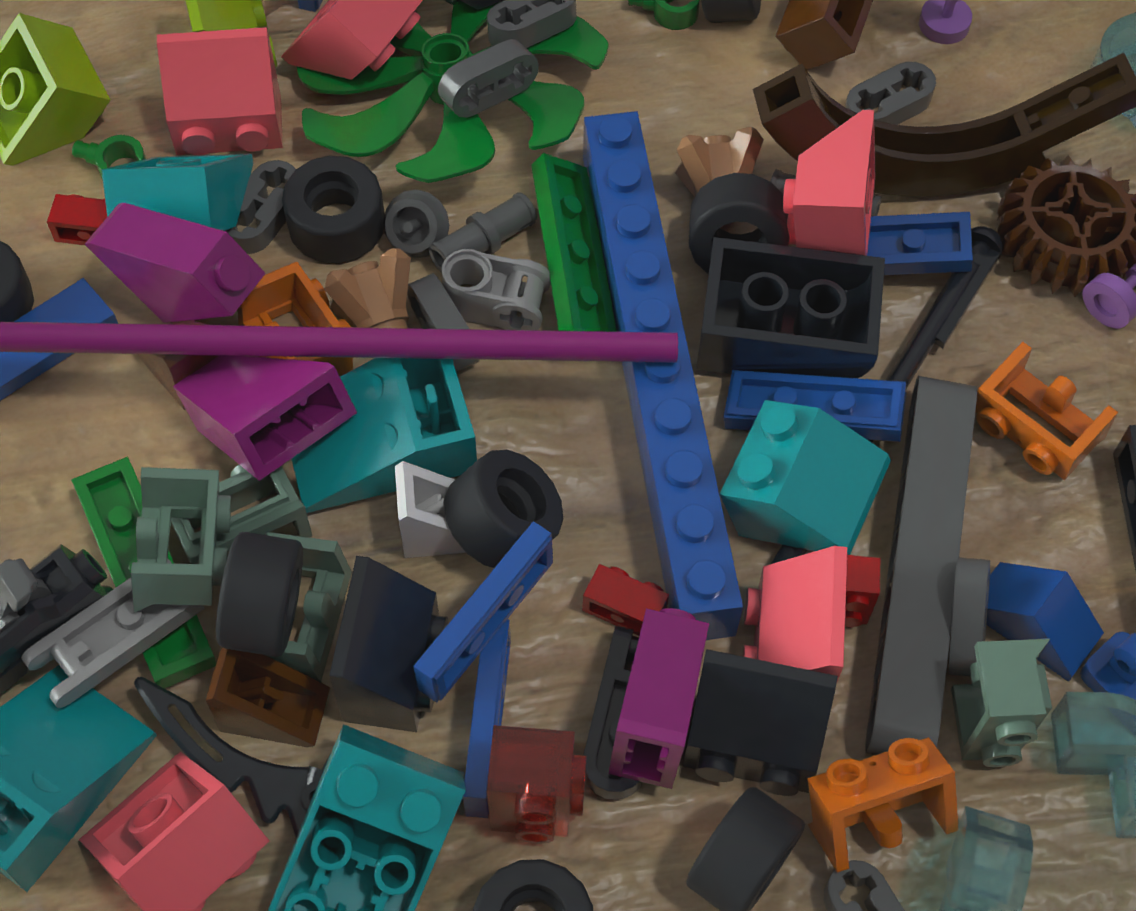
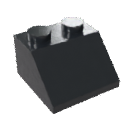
[329,556,448,732]
[683,649,838,796]

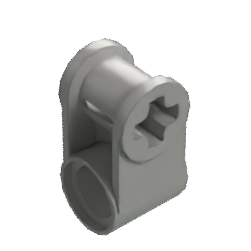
[442,249,551,330]

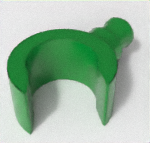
[628,0,700,30]
[72,135,146,181]

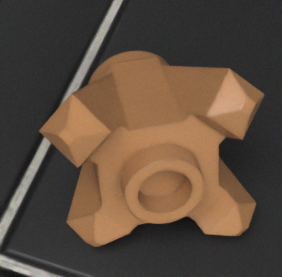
[675,127,764,197]
[324,248,411,328]

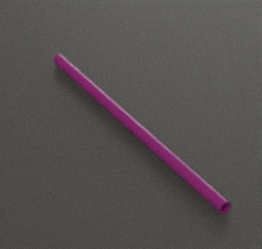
[0,322,678,363]

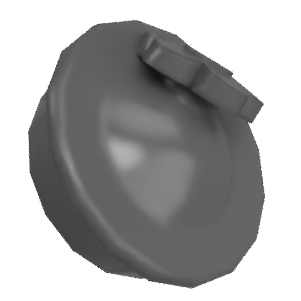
[384,189,450,258]

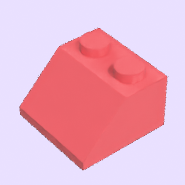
[281,0,423,80]
[157,27,283,155]
[783,110,875,256]
[742,546,847,682]
[79,751,270,911]

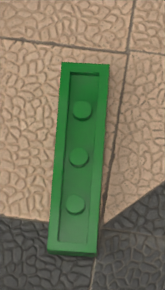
[531,152,617,332]
[71,456,217,689]

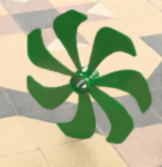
[297,0,609,183]

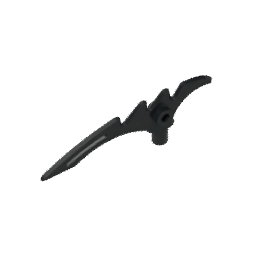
[134,677,331,838]

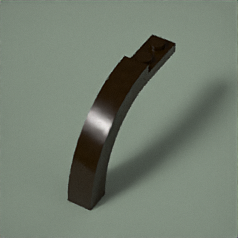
[752,52,1136,197]

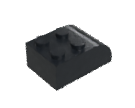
[696,237,885,379]

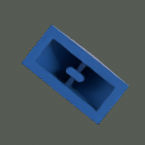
[987,562,1104,682]

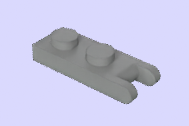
[21,559,205,708]

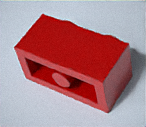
[47,194,107,245]
[845,555,881,627]
[582,564,669,636]

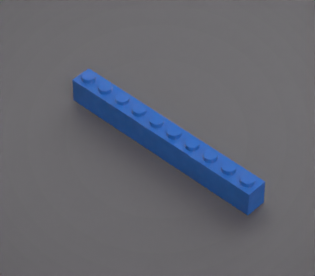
[583,111,743,640]

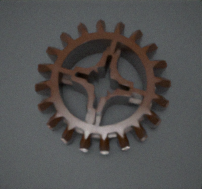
[996,155,1136,297]

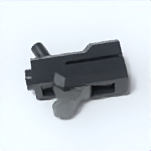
[0,544,113,695]

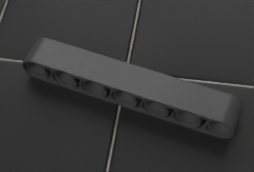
[865,376,977,755]

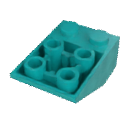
[291,358,477,513]
[0,665,157,892]
[267,724,466,911]

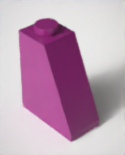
[84,202,265,323]
[173,355,357,481]
[608,608,709,789]

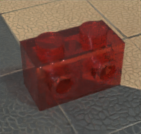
[487,725,587,844]

